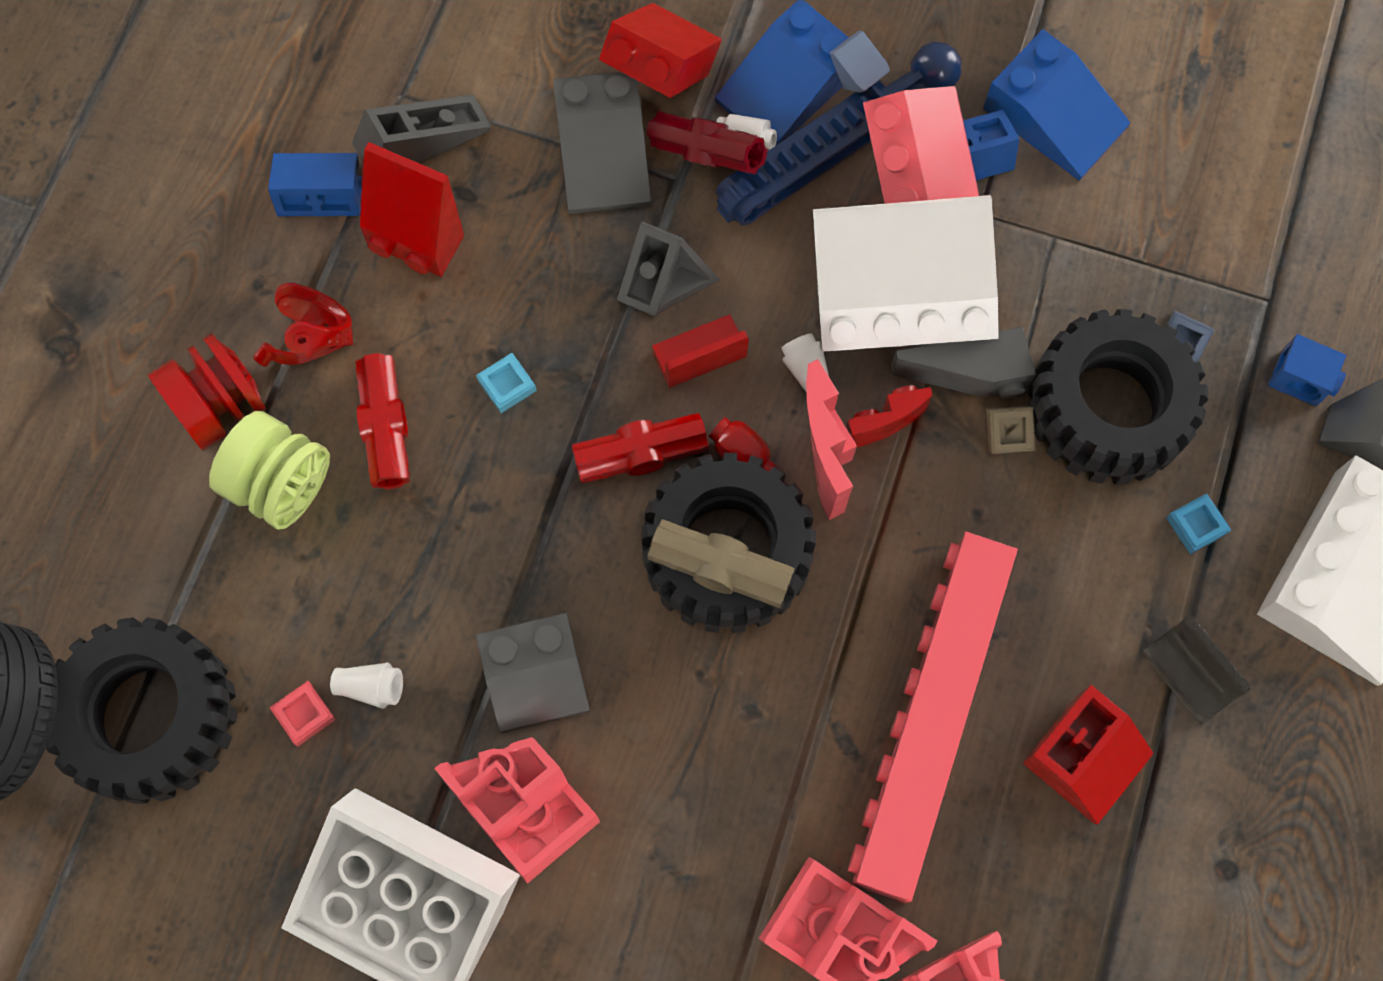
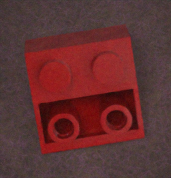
[1022,685,1154,825]

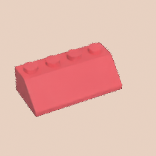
[863,86,979,204]

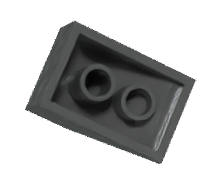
[553,72,651,214]

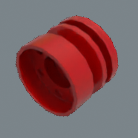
[147,333,267,452]

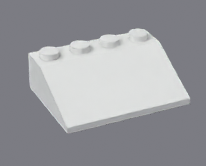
[813,195,998,352]
[1257,455,1383,686]
[281,788,520,981]

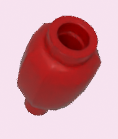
[708,417,783,472]

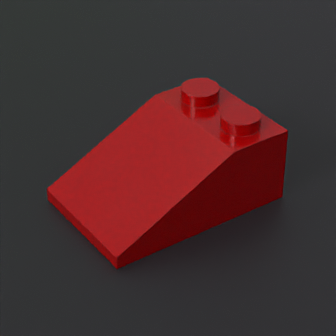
[360,142,465,277]

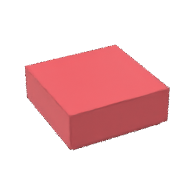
[269,681,336,747]

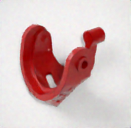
[253,282,353,367]

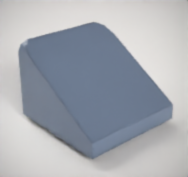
[829,30,890,92]
[1165,310,1215,363]

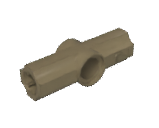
[648,519,795,608]

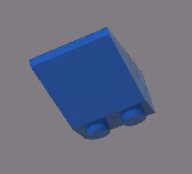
[715,0,849,145]
[983,29,1131,181]

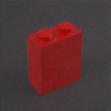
[599,3,722,98]

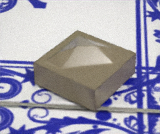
[986,406,1035,454]

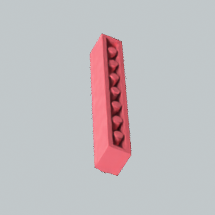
[847,532,1018,904]

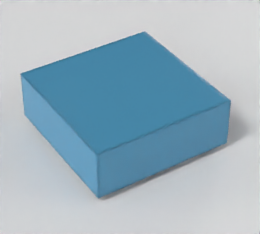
[1166,493,1231,555]

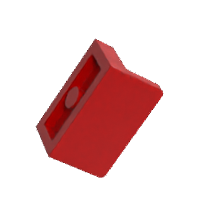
[652,314,749,388]

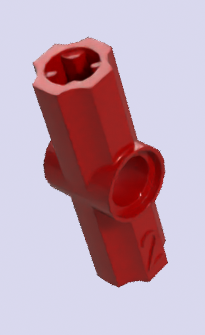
[355,353,410,490]
[572,413,709,484]

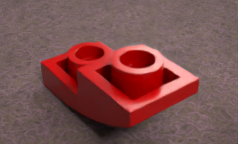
[846,385,932,447]

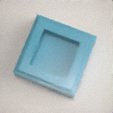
[476,353,537,413]

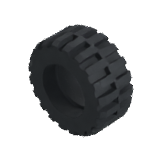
[1028,309,1208,485]
[641,452,816,634]
[46,617,237,804]

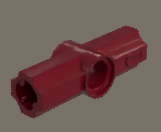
[646,111,768,174]

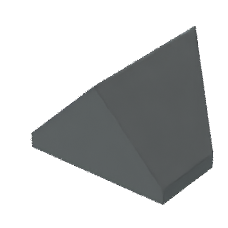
[617,222,720,316]
[1317,378,1383,470]

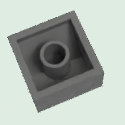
[476,613,590,733]

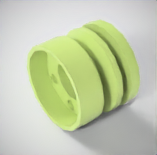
[209,411,330,530]

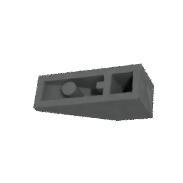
[352,95,491,163]
[890,327,1036,399]

